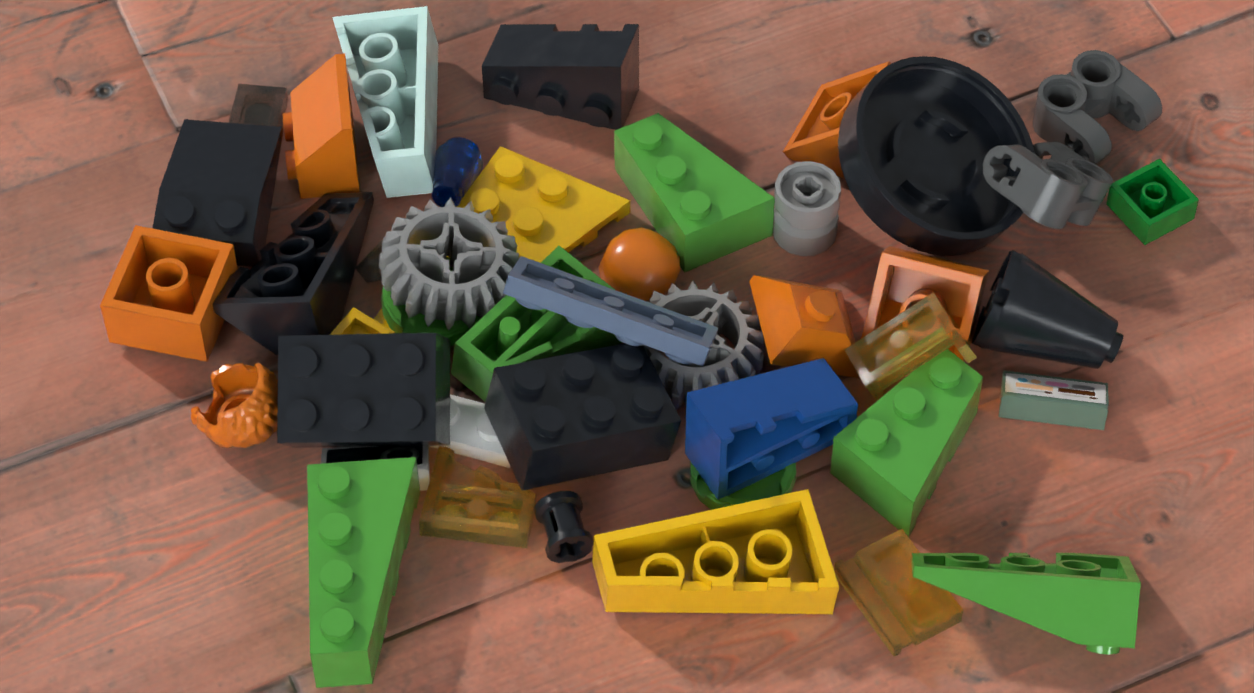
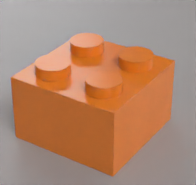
[100,225,238,362]

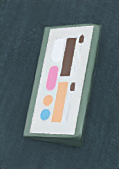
[998,370,1109,430]

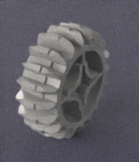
[379,197,519,330]
[643,280,766,411]

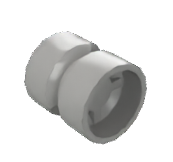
[773,161,841,256]

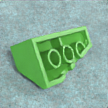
[911,553,1141,655]

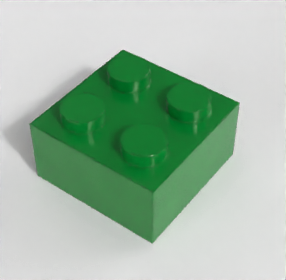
[1106,158,1199,245]

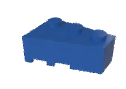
[685,358,858,500]

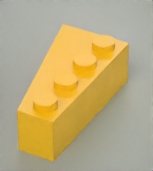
[592,489,839,614]

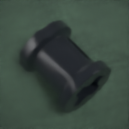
[534,491,594,563]

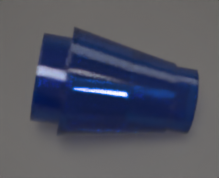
[432,137,483,207]

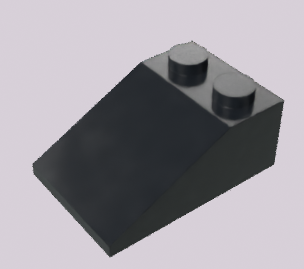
[153,119,283,267]

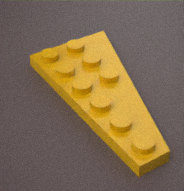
[374,146,631,329]

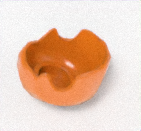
[599,227,680,301]

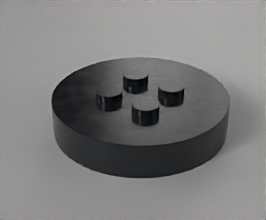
[838,56,1035,256]

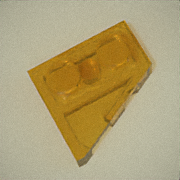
[419,446,536,548]

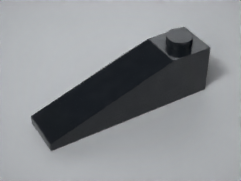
[213,192,374,355]

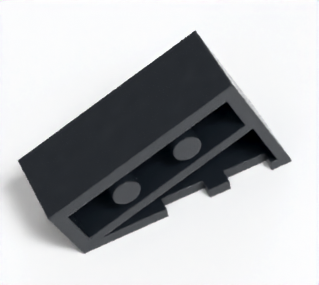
[482,24,639,130]

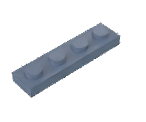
[503,256,719,366]

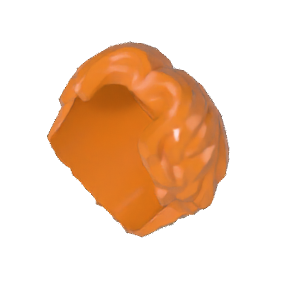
[191,363,278,448]

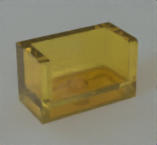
[844,292,977,401]

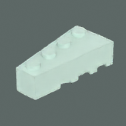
[332,6,438,198]

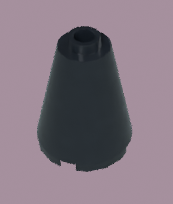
[971,250,1124,369]

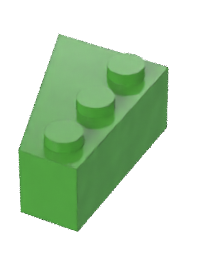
[614,113,775,273]
[451,246,623,402]
[830,346,983,538]

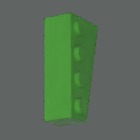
[307,457,420,688]

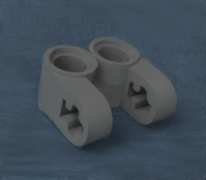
[1032,50,1162,164]
[983,142,1113,229]

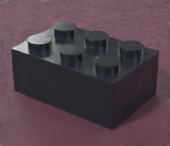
[277,333,450,448]
[484,343,681,491]

